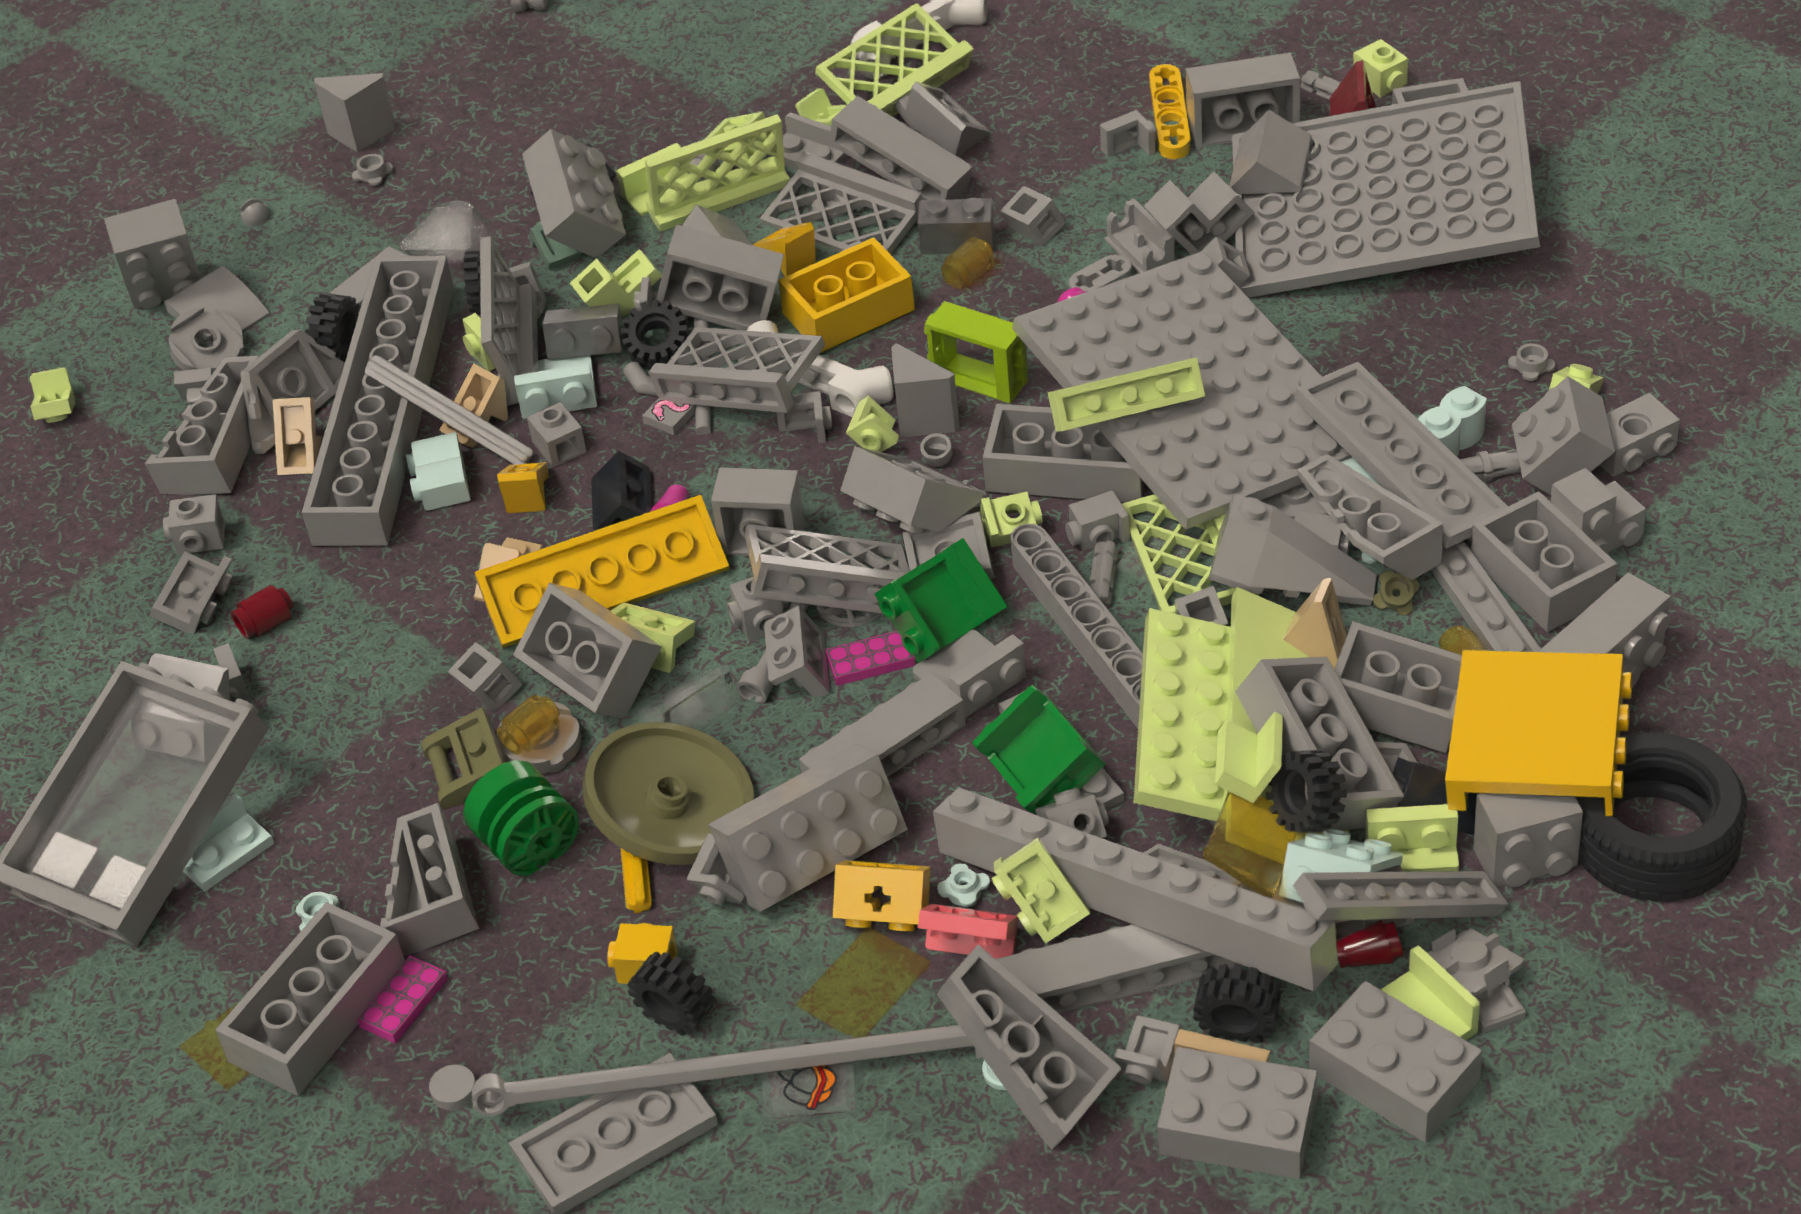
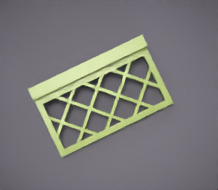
[815,3,974,117]
[645,114,790,232]
[1122,494,1259,614]

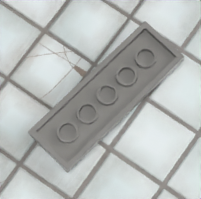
[1294,362,1508,549]

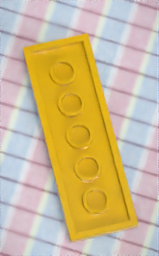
[475,495,729,649]

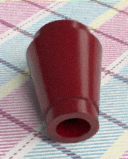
[1336,920,1404,968]

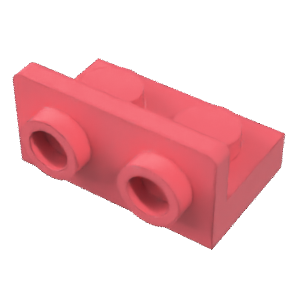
[918,904,1018,959]

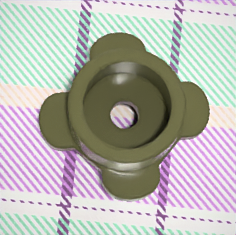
[1373,571,1419,615]

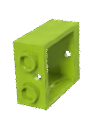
[924,301,1029,404]

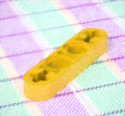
[1149,64,1190,159]

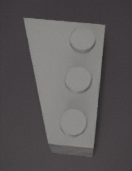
[380,803,479,956]

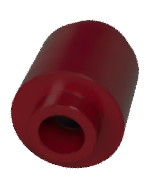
[231,584,294,639]

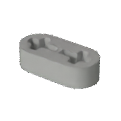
[1069,255,1132,292]

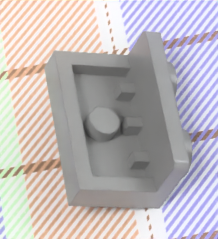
[150,551,233,634]

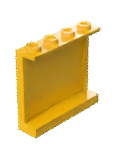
[1445,650,1632,816]

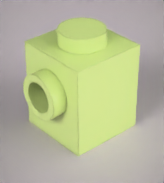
[1354,39,1408,98]

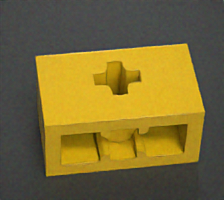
[833,860,931,931]

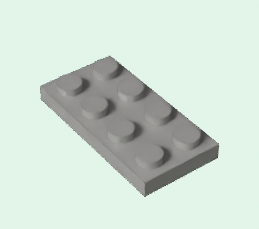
[509,1053,718,1214]

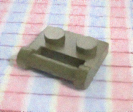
[421,707,506,810]

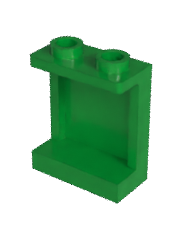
[874,538,1007,663]
[972,685,1106,815]

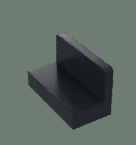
[591,451,652,531]
[1393,757,1481,835]

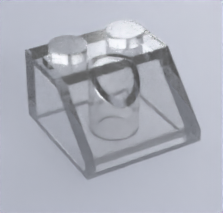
[400,201,490,263]

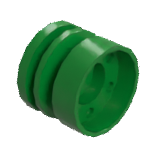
[463,760,579,876]

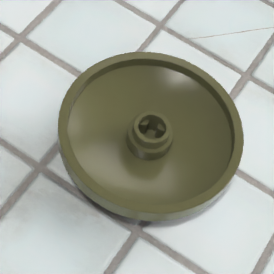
[582,722,754,865]

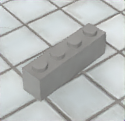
[829,96,972,200]
[799,673,966,777]

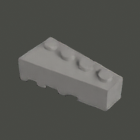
[145,356,259,495]
[937,945,1121,1149]

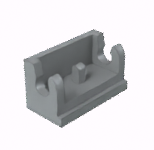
[1105,199,1175,274]

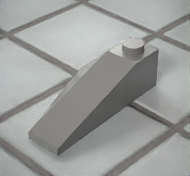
[1298,454,1443,580]
[1209,493,1377,606]

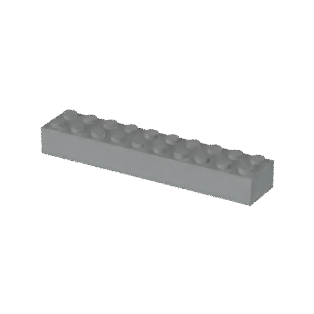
[302,256,454,546]

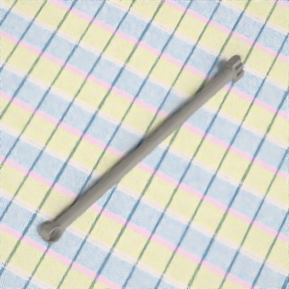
[472,1025,983,1116]

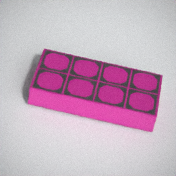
[825,631,916,686]
[357,956,448,1044]

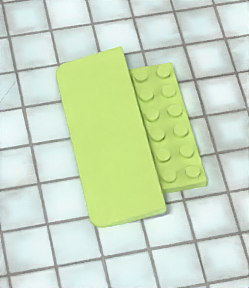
[1134,586,1349,868]

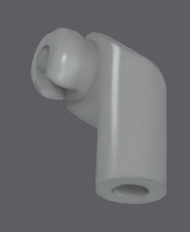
[623,362,658,396]

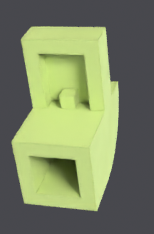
[570,249,662,317]

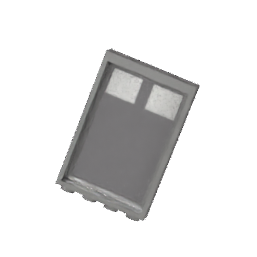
[0,661,269,948]

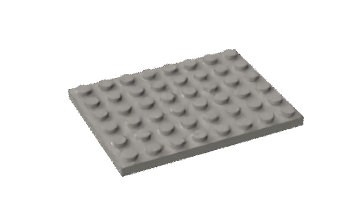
[1232,81,1540,298]
[1012,251,1352,530]

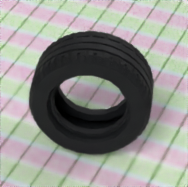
[1575,732,1747,902]

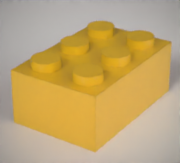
[778,237,915,353]

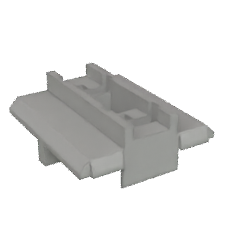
[1428,928,1525,998]

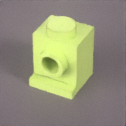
[980,492,1043,548]

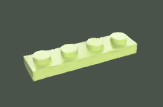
[1048,358,1205,432]

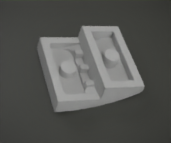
[165,266,270,347]

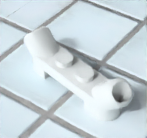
[851,0,987,79]
[738,320,894,417]

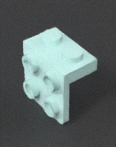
[514,355,597,419]
[1279,828,1403,902]

